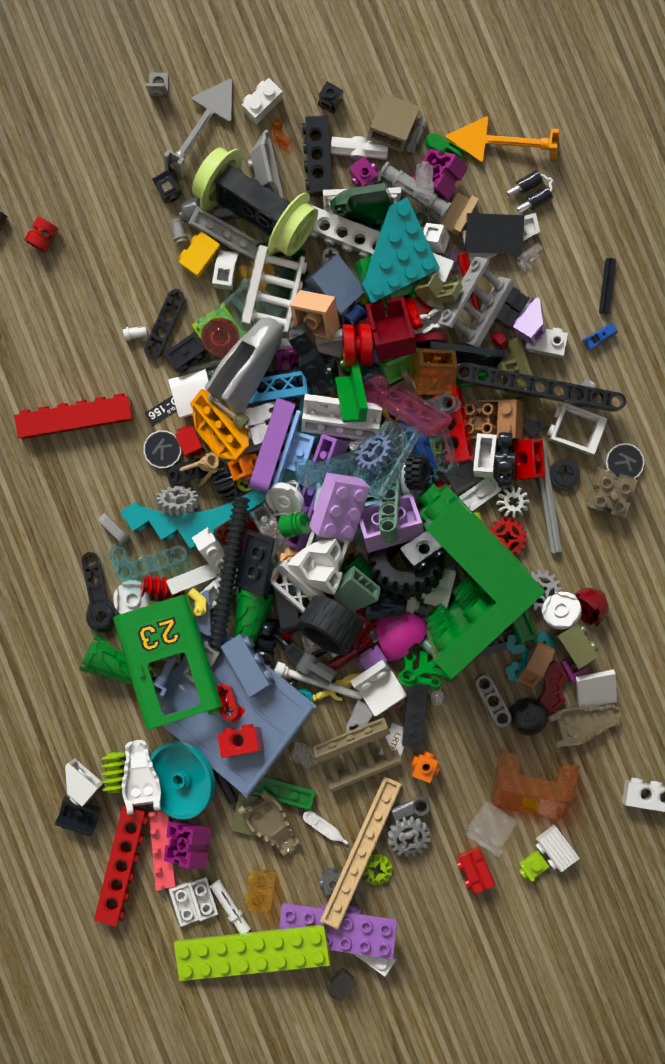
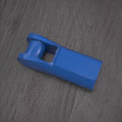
[582,322,618,351]

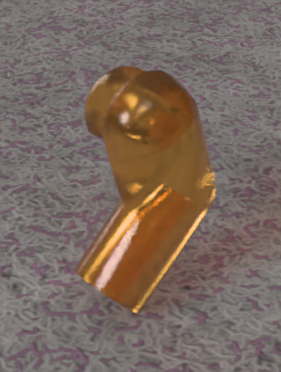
[270,118,291,147]

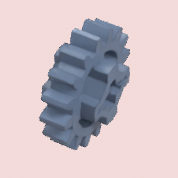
[356,432,396,473]

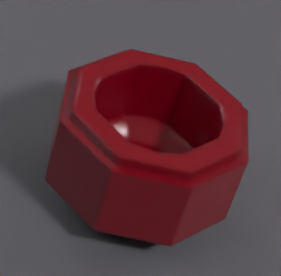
[491,331,509,350]

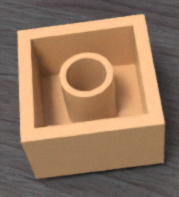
[290,290,340,341]

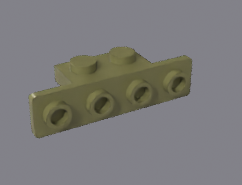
[497,337,542,415]

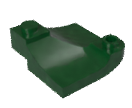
[330,183,394,231]

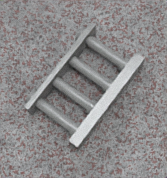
[438,257,515,347]

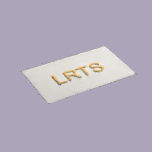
[379,723,405,756]

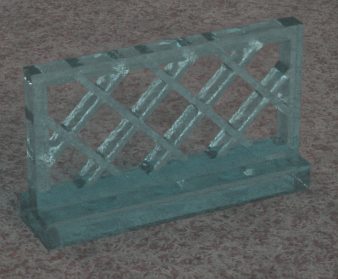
[352,417,422,501]

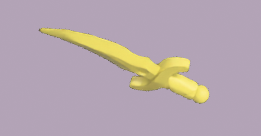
[313,673,362,702]

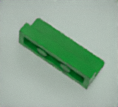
[335,365,368,423]

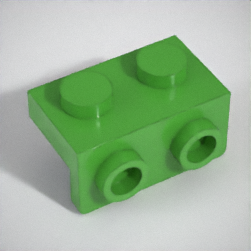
[378,348,421,384]

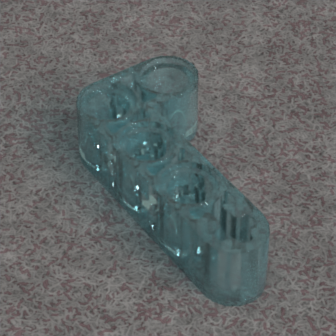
[421,393,461,474]
[294,449,367,489]
[109,546,189,581]

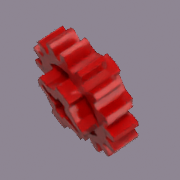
[488,517,528,555]

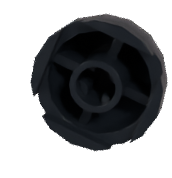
[509,697,548,736]

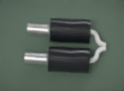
[507,170,554,213]

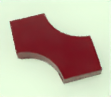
[538,660,568,714]

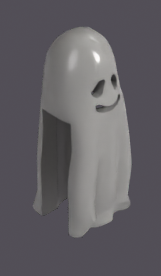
[205,317,283,414]

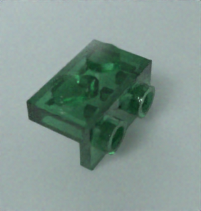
[264,258,309,300]

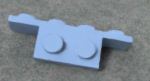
[272,410,316,484]

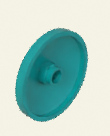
[150,741,215,819]

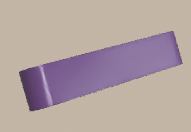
[248,398,295,493]

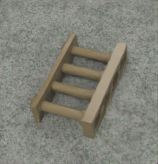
[312,717,402,792]

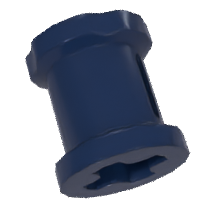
[342,304,367,327]

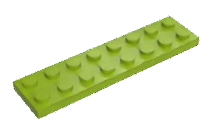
[174,924,331,981]

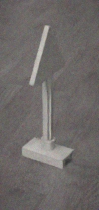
[164,79,232,180]

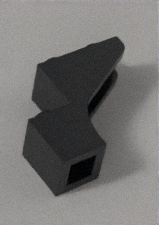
[289,321,335,396]

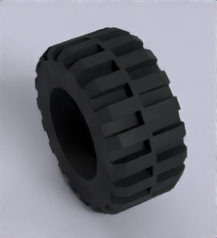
[370,526,445,600]

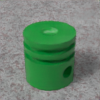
[279,511,310,538]

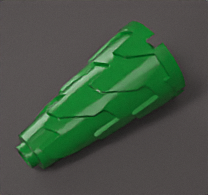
[233,587,275,649]
[79,635,156,686]

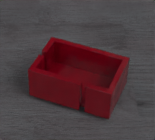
[365,296,417,362]

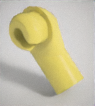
[188,588,207,617]

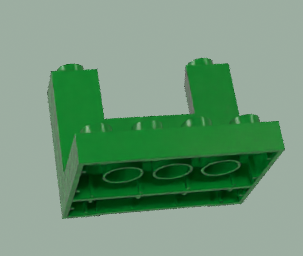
[417,483,546,679]

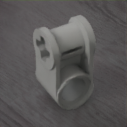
[346,699,373,732]

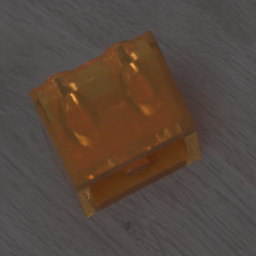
[411,348,458,396]

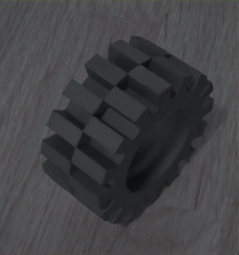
[404,455,431,490]

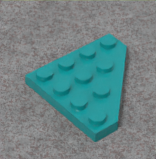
[362,197,440,303]

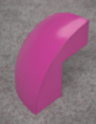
[376,611,428,661]

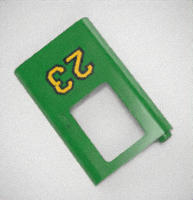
[113,594,223,731]

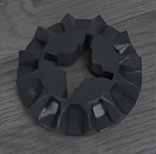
[549,459,580,490]

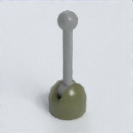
[207,395,250,431]

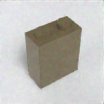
[367,94,420,153]

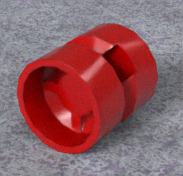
[24,216,59,253]

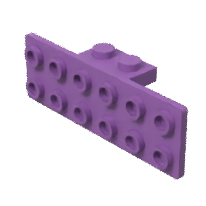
[279,902,397,959]

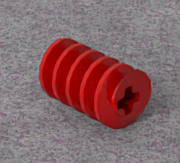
[140,574,182,601]

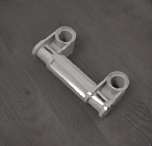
[378,161,452,224]

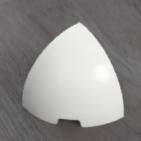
[287,539,343,595]

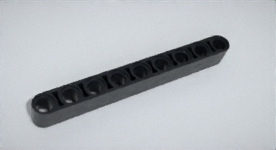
[454,363,626,412]

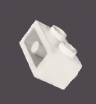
[242,78,283,125]
[524,328,568,359]

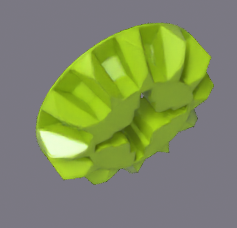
[362,854,392,886]

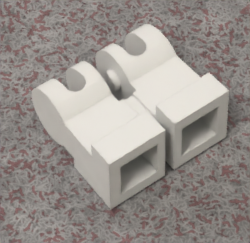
[244,401,287,448]

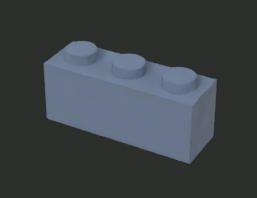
[221,634,274,697]

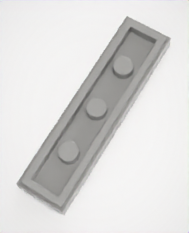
[188,206,261,262]

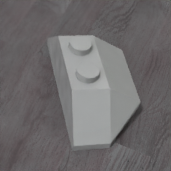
[248,130,284,199]

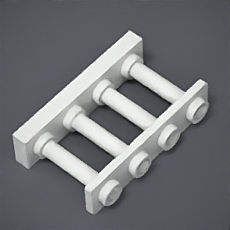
[241,245,307,334]

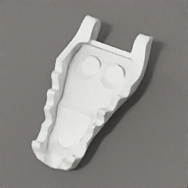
[122,740,161,815]

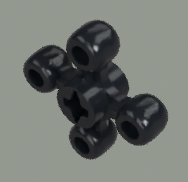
[495,432,515,488]

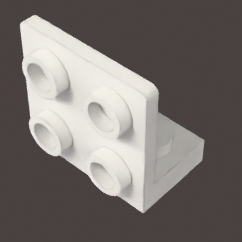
[350,660,407,717]

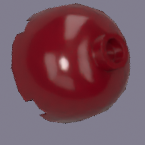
[574,587,609,626]

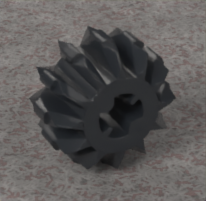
[212,467,239,501]

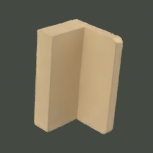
[440,193,479,237]

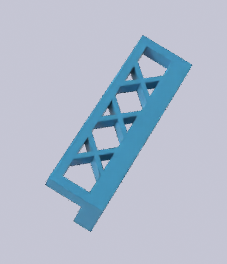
[247,371,314,406]

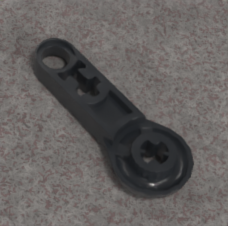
[82,552,118,633]

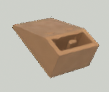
[464,399,524,441]

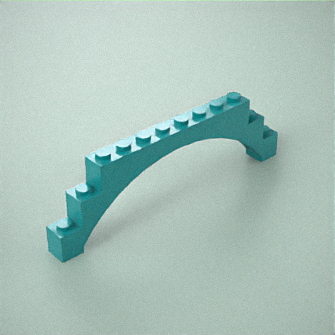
[121,390,322,550]

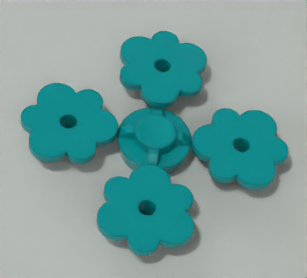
[505,632,555,683]

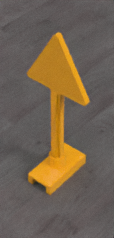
[446,116,560,162]

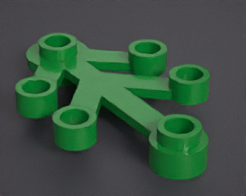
[398,646,455,691]

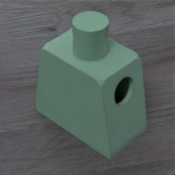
[333,566,381,611]

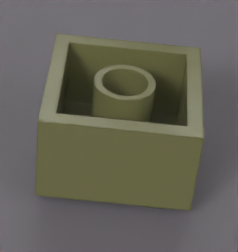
[552,623,599,669]

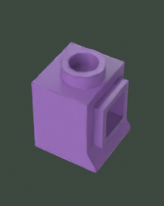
[356,644,387,671]

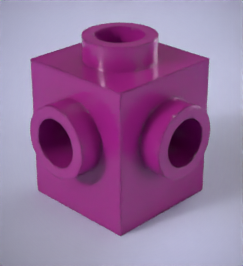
[349,156,379,187]

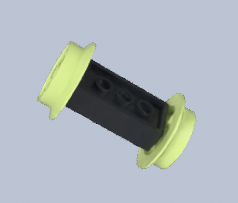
[192,147,318,256]

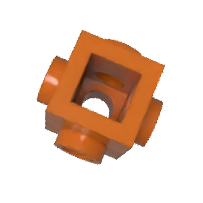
[227,452,257,482]
[411,751,440,783]

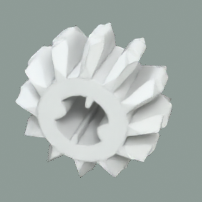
[496,486,529,519]

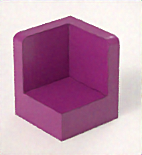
[559,658,590,683]

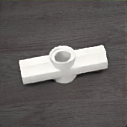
[330,136,388,160]

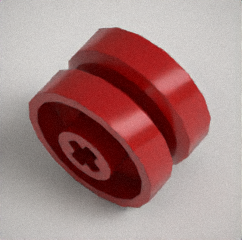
[342,323,373,368]

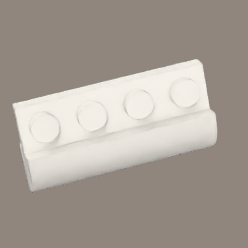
[301,394,383,440]

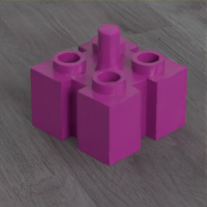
[413,149,468,200]
[164,821,211,869]

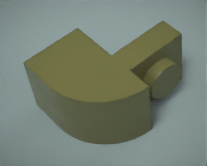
[414,273,463,309]

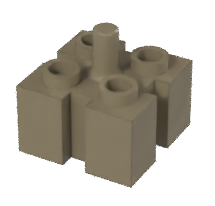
[586,467,638,518]

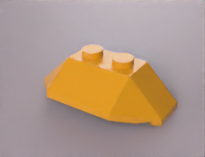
[190,389,249,460]

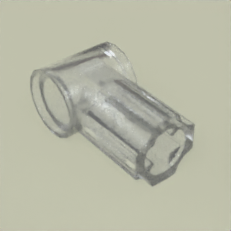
[413,161,434,200]

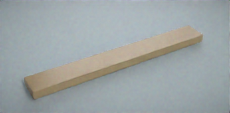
[320,776,402,929]

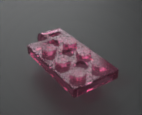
[363,375,453,437]

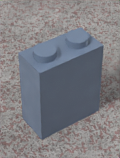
[304,254,365,316]

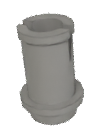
[170,219,188,245]

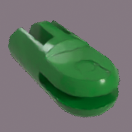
[425,133,466,160]

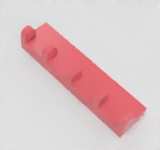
[148,810,176,890]

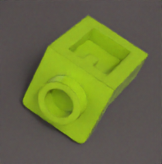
[519,850,549,882]

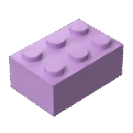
[309,473,371,541]
[359,493,424,553]

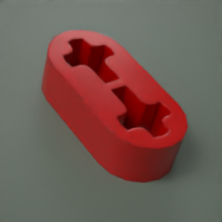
[217,684,240,721]

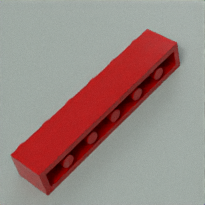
[14,393,134,439]

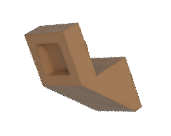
[516,641,555,688]

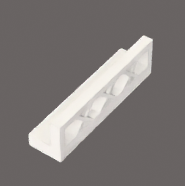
[270,560,327,613]

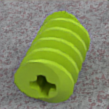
[101,752,126,793]

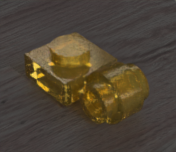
[235,260,274,283]

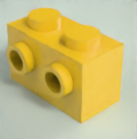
[179,231,221,279]

